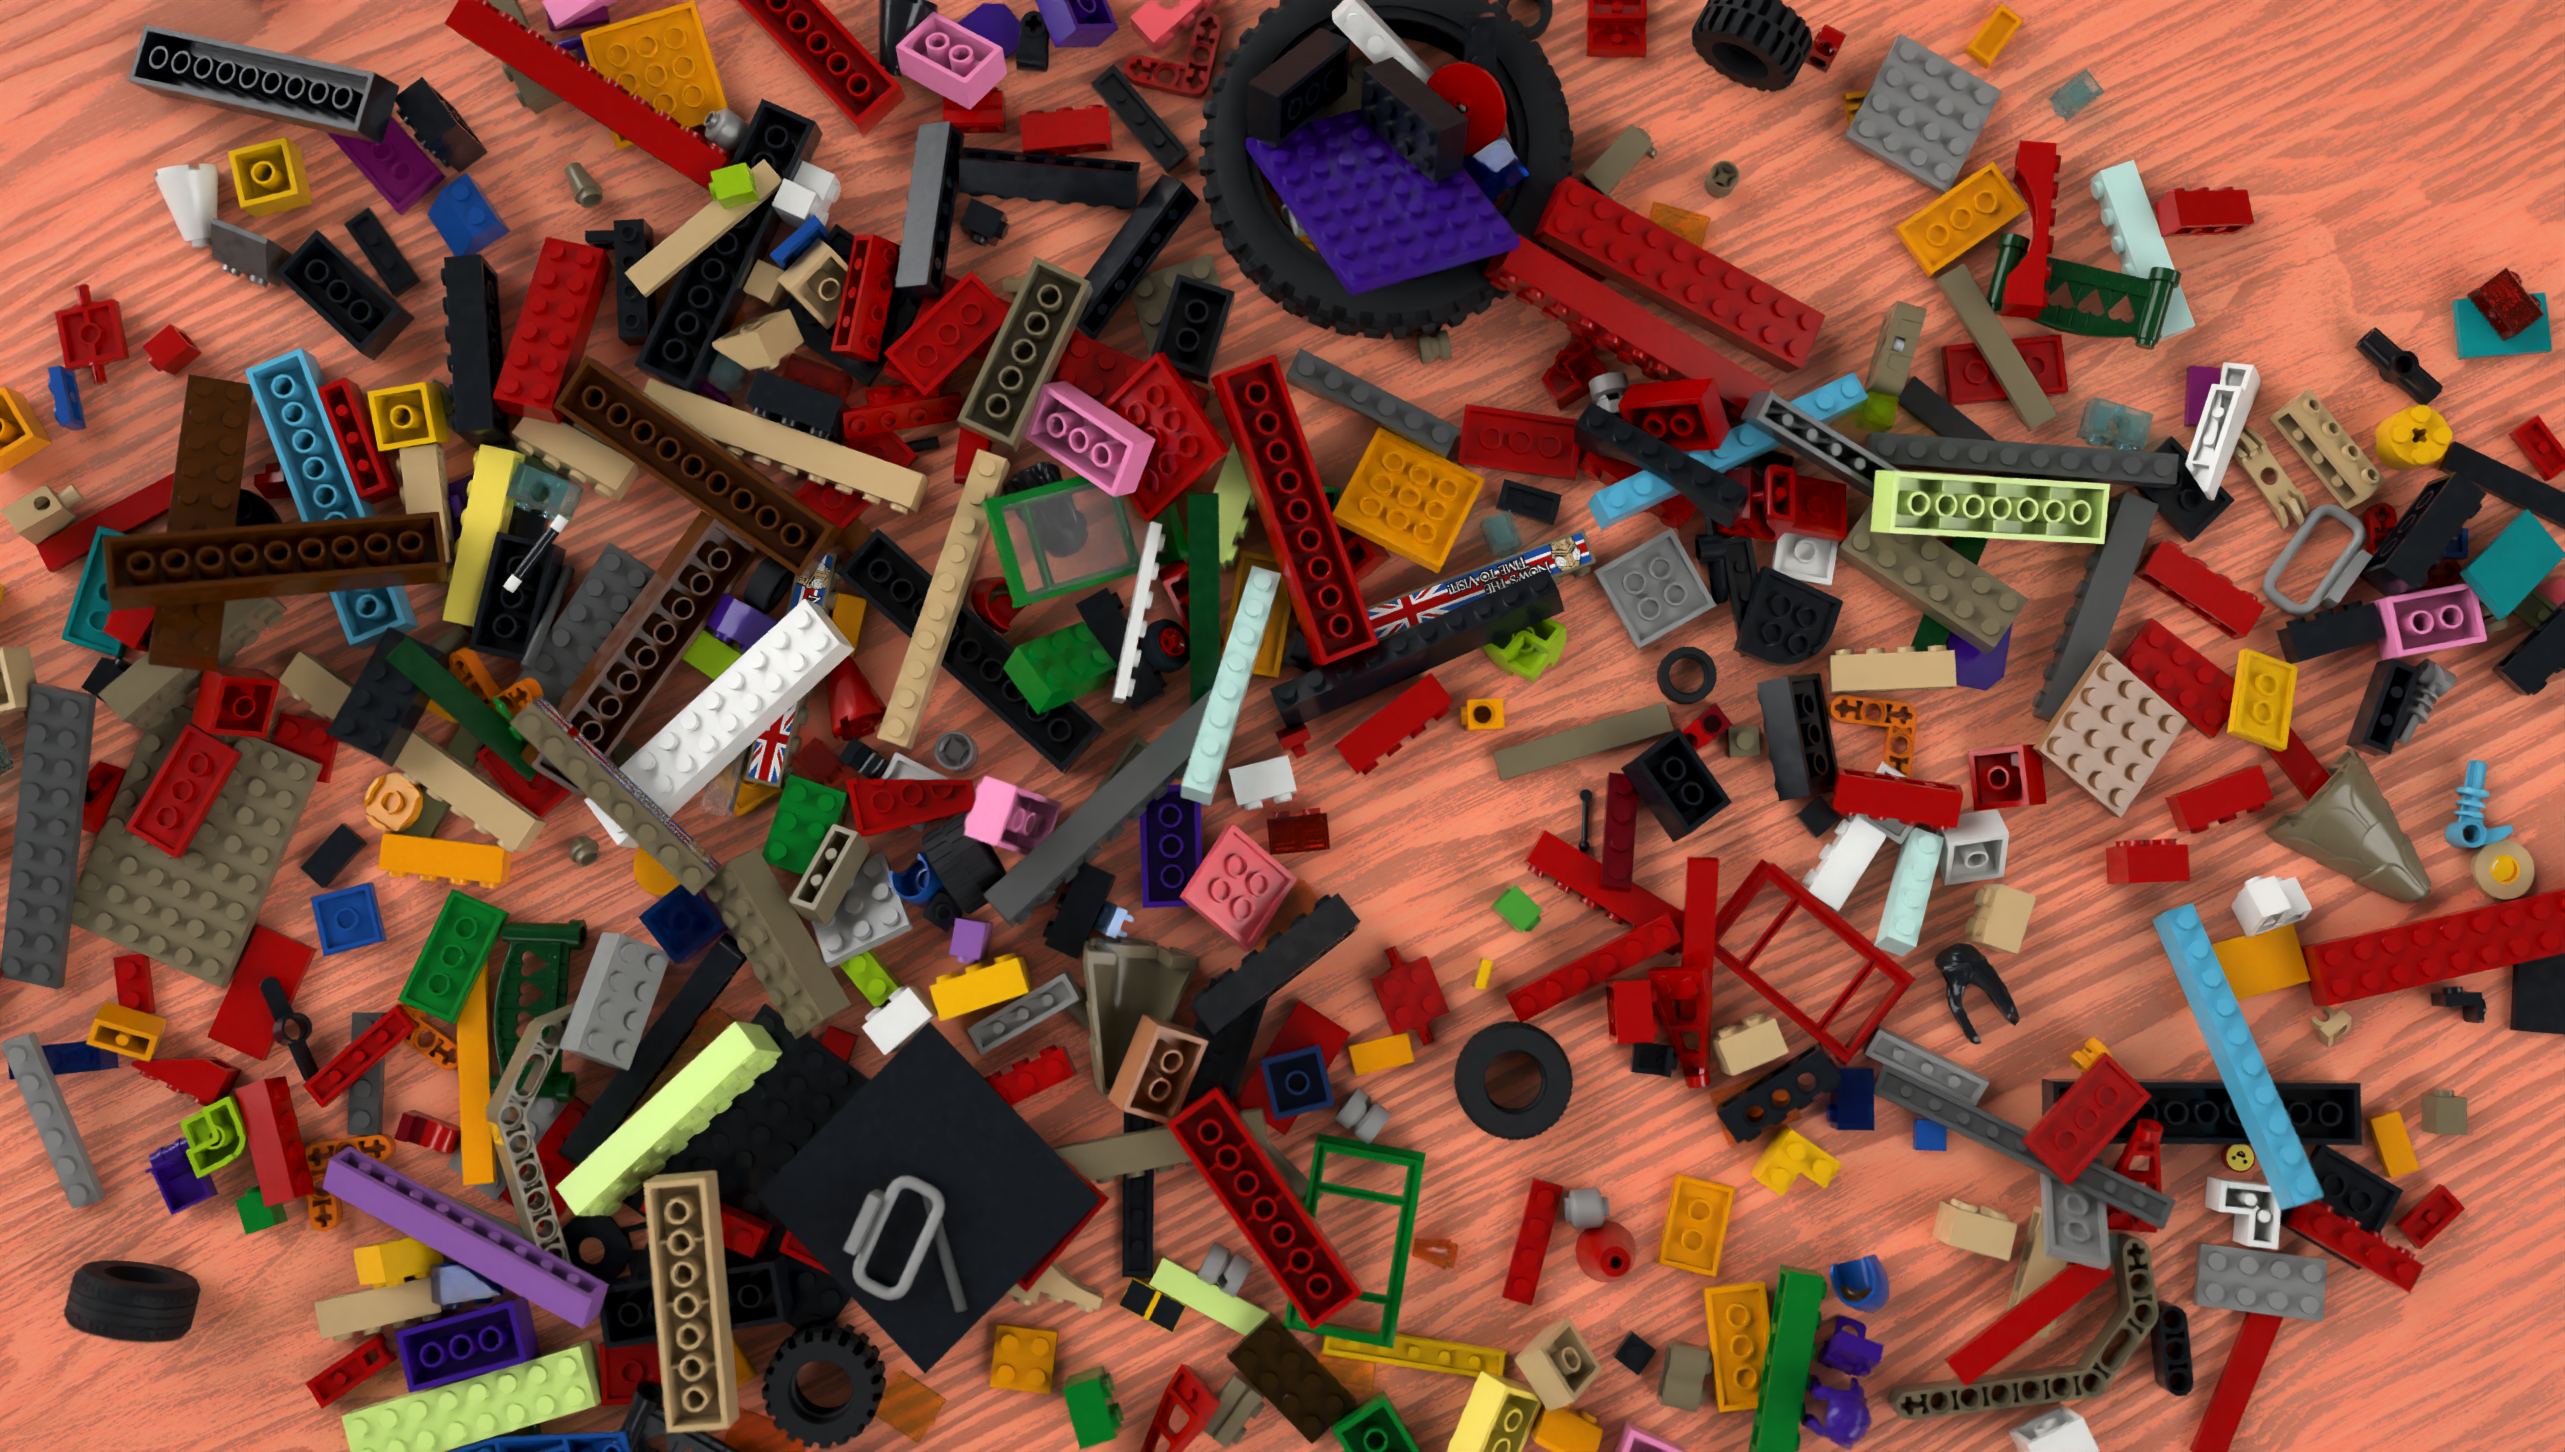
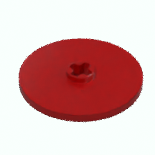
[1426,62,1507,154]

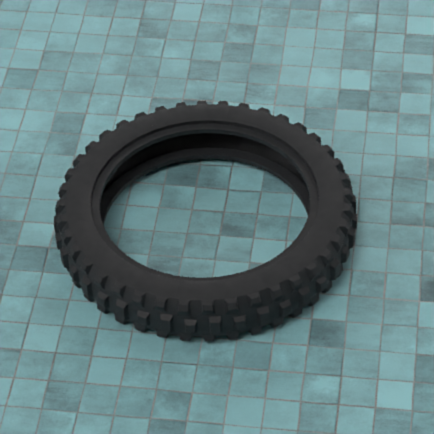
[1199,0,1574,340]

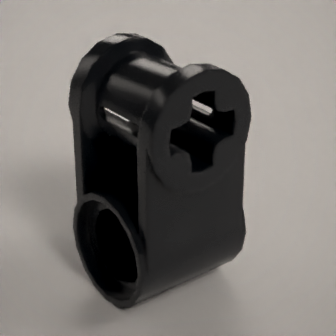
[1016,11,1050,72]

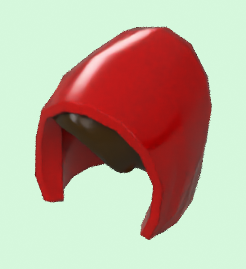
[971,577,1033,634]

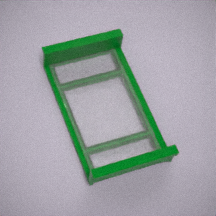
[980,475,1189,609]

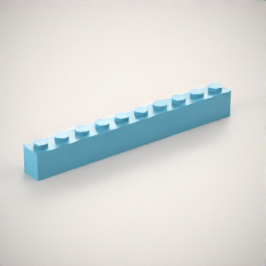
[1587,372,1869,530]
[2152,903,2324,1210]

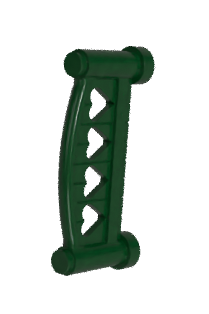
[1986,233,2182,350]
[490,919,587,1103]

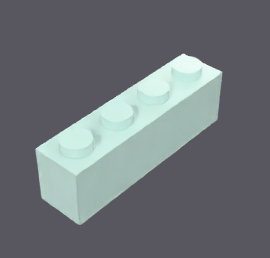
[1874,827,1944,957]

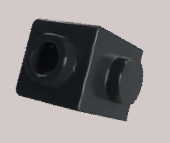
[922,891,963,932]
[2431,986,2486,1023]
[1630,1042,1678,1077]

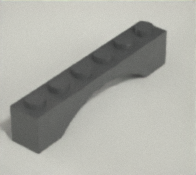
[1286,348,1460,459]

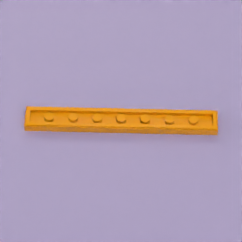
[457,959,497,1186]

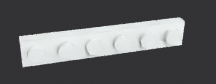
[1111,522,1166,704]

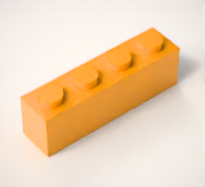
[378,833,512,888]

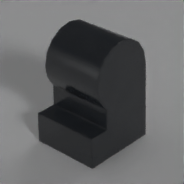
[838,737,890,779]

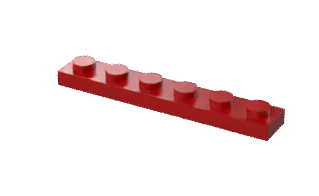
[1506,912,1683,1022]

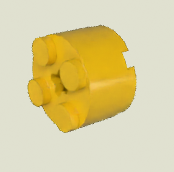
[2374,405,2453,471]

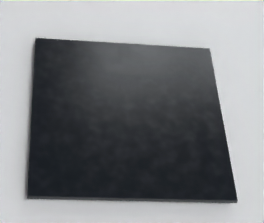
[623,1003,871,1329]
[756,1022,1100,1374]

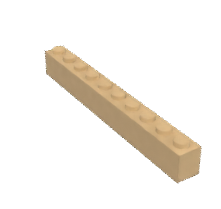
[644,378,930,515]
[877,449,1010,750]
[279,651,547,853]

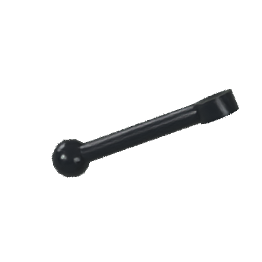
[1578,789,1592,852]

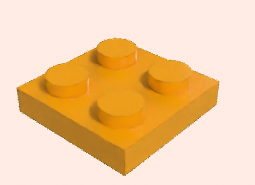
[990,1323,1059,1394]

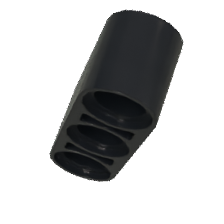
[2150,1301,2194,1396]

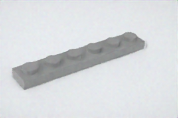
[0,1031,106,1209]

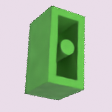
[1490,885,1543,933]

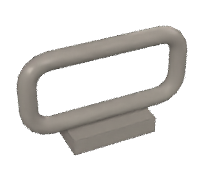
[2263,504,2373,616]
[843,1176,945,1300]

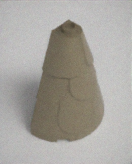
[2266,748,2431,903]
[1082,936,1199,1098]

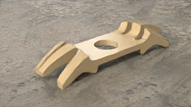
[2232,426,2309,529]

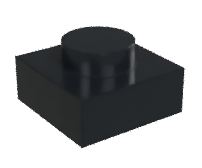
[1612,1330,1656,1376]

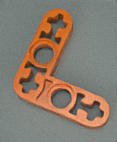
[449,647,543,723]
[1827,695,1917,778]
[397,1001,458,1070]
[305,1134,396,1232]

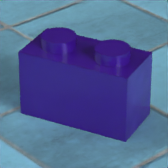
[706,593,778,652]

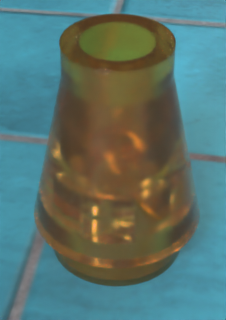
[1412,1238,1458,1270]

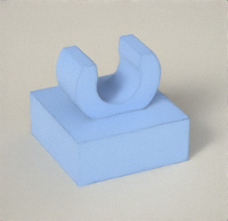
[1094,901,1134,939]

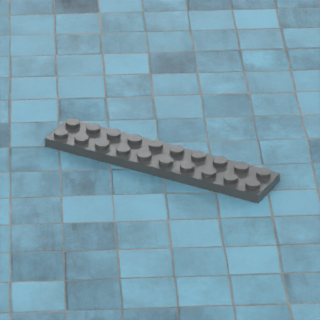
[0,683,97,989]

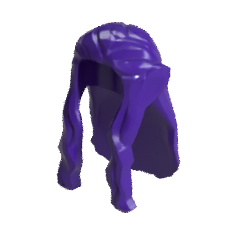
[1801,1375,1871,1450]

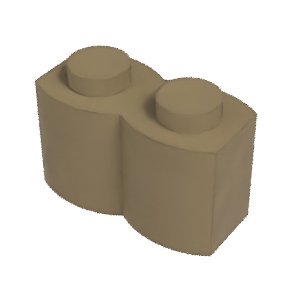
[1657,1339,1713,1412]

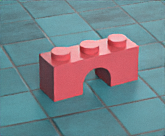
[1130,0,1219,53]

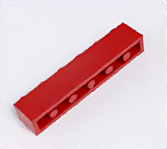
[1524,830,1684,956]

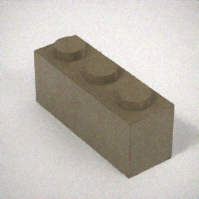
[789,824,871,926]

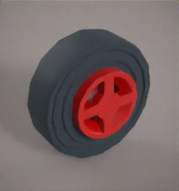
[1141,619,1190,673]

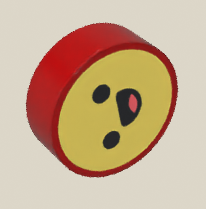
[2221,1144,2255,1173]

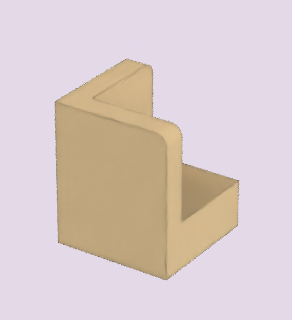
[743,259,785,309]

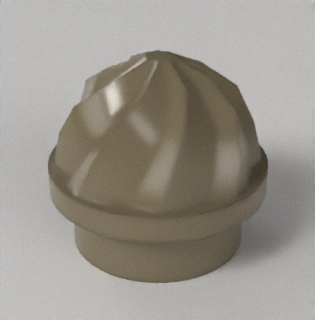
[568,836,600,867]

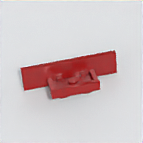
[841,383,962,439]

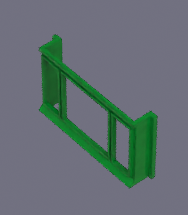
[1284,1133,1426,1348]

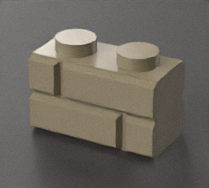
[1203,1371,1265,1448]

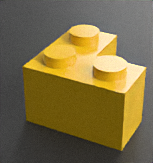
[1750,1123,1842,1197]
[353,1236,444,1289]

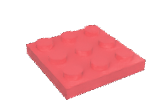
[1179,823,1297,952]

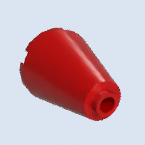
[825,656,887,741]
[1575,1220,1637,1282]

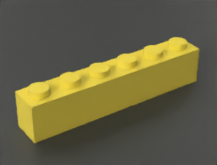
[441,444,526,627]

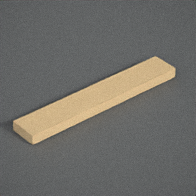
[625,159,783,298]

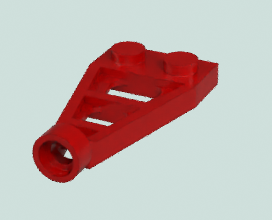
[1647,966,1713,1088]
[2106,1119,2163,1233]
[1140,1364,1221,1452]

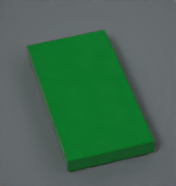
[398,889,510,1025]

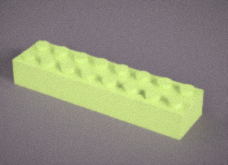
[1871,470,2110,544]
[556,1021,783,1216]
[341,1339,602,1452]

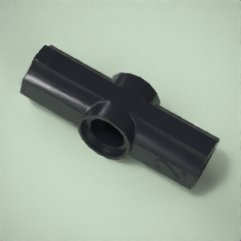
[2355,327,2443,405]

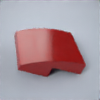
[1586,0,1647,58]

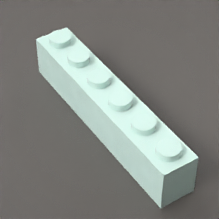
[2090,160,2195,342]

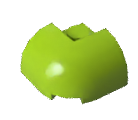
[1483,618,1567,683]
[179,1096,248,1179]

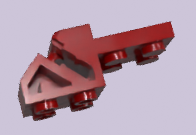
[1719,464,1847,542]

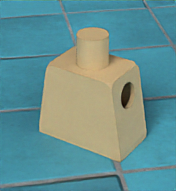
[0,484,84,545]

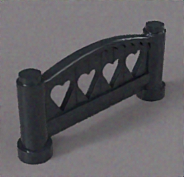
[619,1381,740,1452]

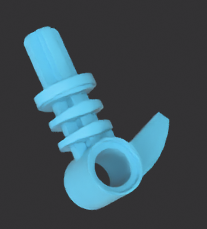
[2445,760,2514,848]

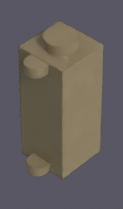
[1580,124,1658,200]

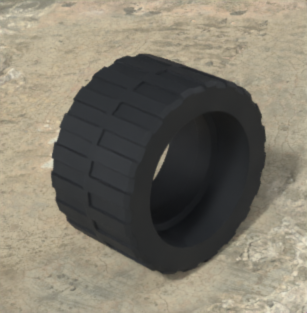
[921,811,1007,914]

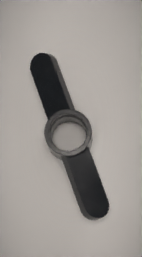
[1695,515,1728,604]
[260,977,319,1082]

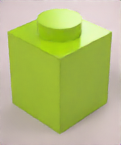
[709,162,760,209]

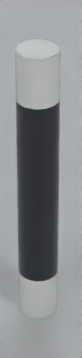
[503,514,569,593]

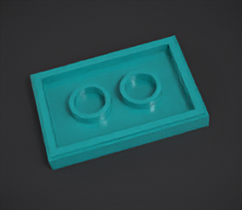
[2452,292,2552,360]

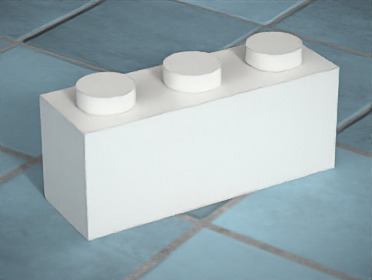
[1802,816,1887,912]

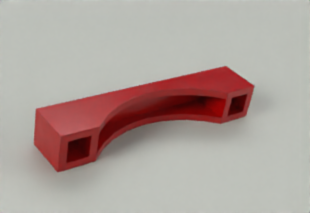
[2001,141,2061,319]

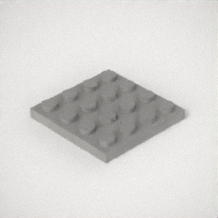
[1843,33,2002,195]

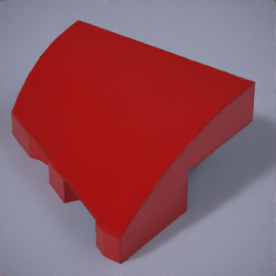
[1541,333,1608,411]

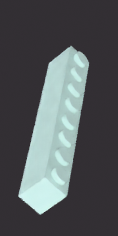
[1181,566,1281,806]

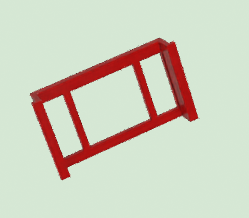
[1714,859,1916,1066]

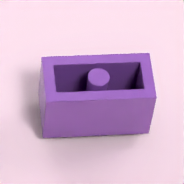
[949,918,993,964]

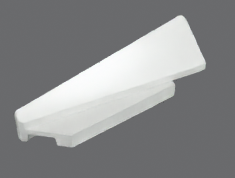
[2185,362,2261,500]

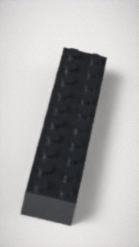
[128,24,400,144]
[635,99,823,395]
[837,528,1105,774]
[2042,1079,2362,1145]

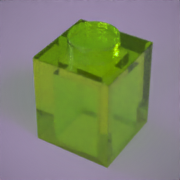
[1855,391,1899,433]

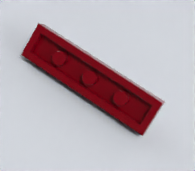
[1599,772,1638,893]

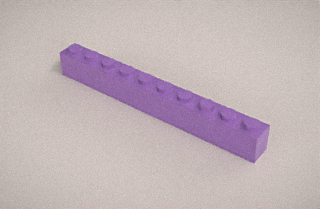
[322,1146,609,1329]

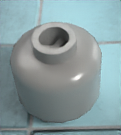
[704,108,748,153]
[1564,1187,1610,1230]

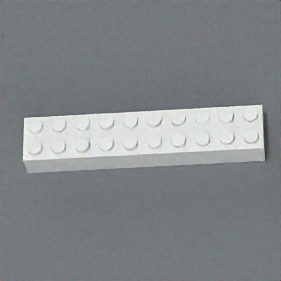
[584,599,855,849]

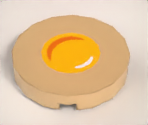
[2470,840,2535,900]

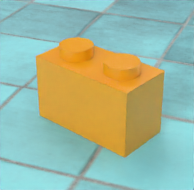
[86,1001,168,1062]

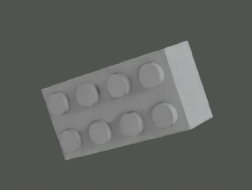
[559,932,671,1070]

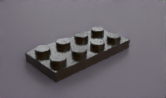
[1227,1313,1356,1444]

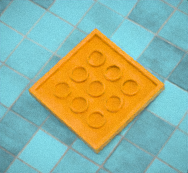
[580,0,729,151]
[1332,427,1485,574]

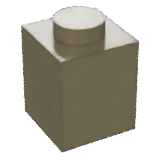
[2422,1089,2467,1135]

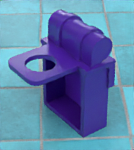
[145,1137,218,1215]
[1817,1316,1884,1377]

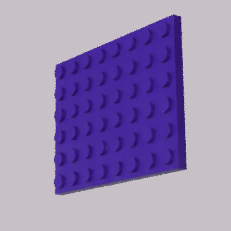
[1246,109,1520,295]

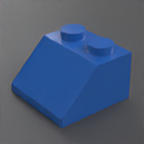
[427,173,510,256]

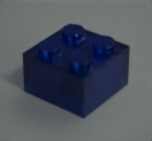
[639,884,729,965]

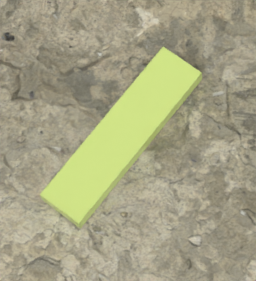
[1149,1256,1271,1336]

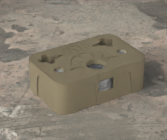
[1864,301,1926,403]

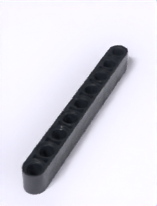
[558,933,747,1167]

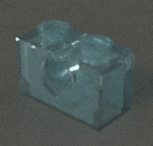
[2076,397,2153,451]
[506,462,584,521]

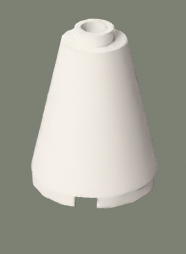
[153,164,218,248]

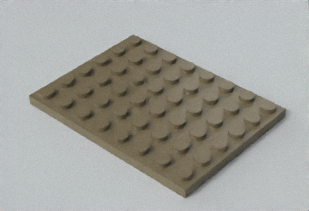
[71,705,324,988]

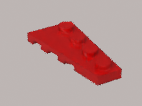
[846,779,976,838]

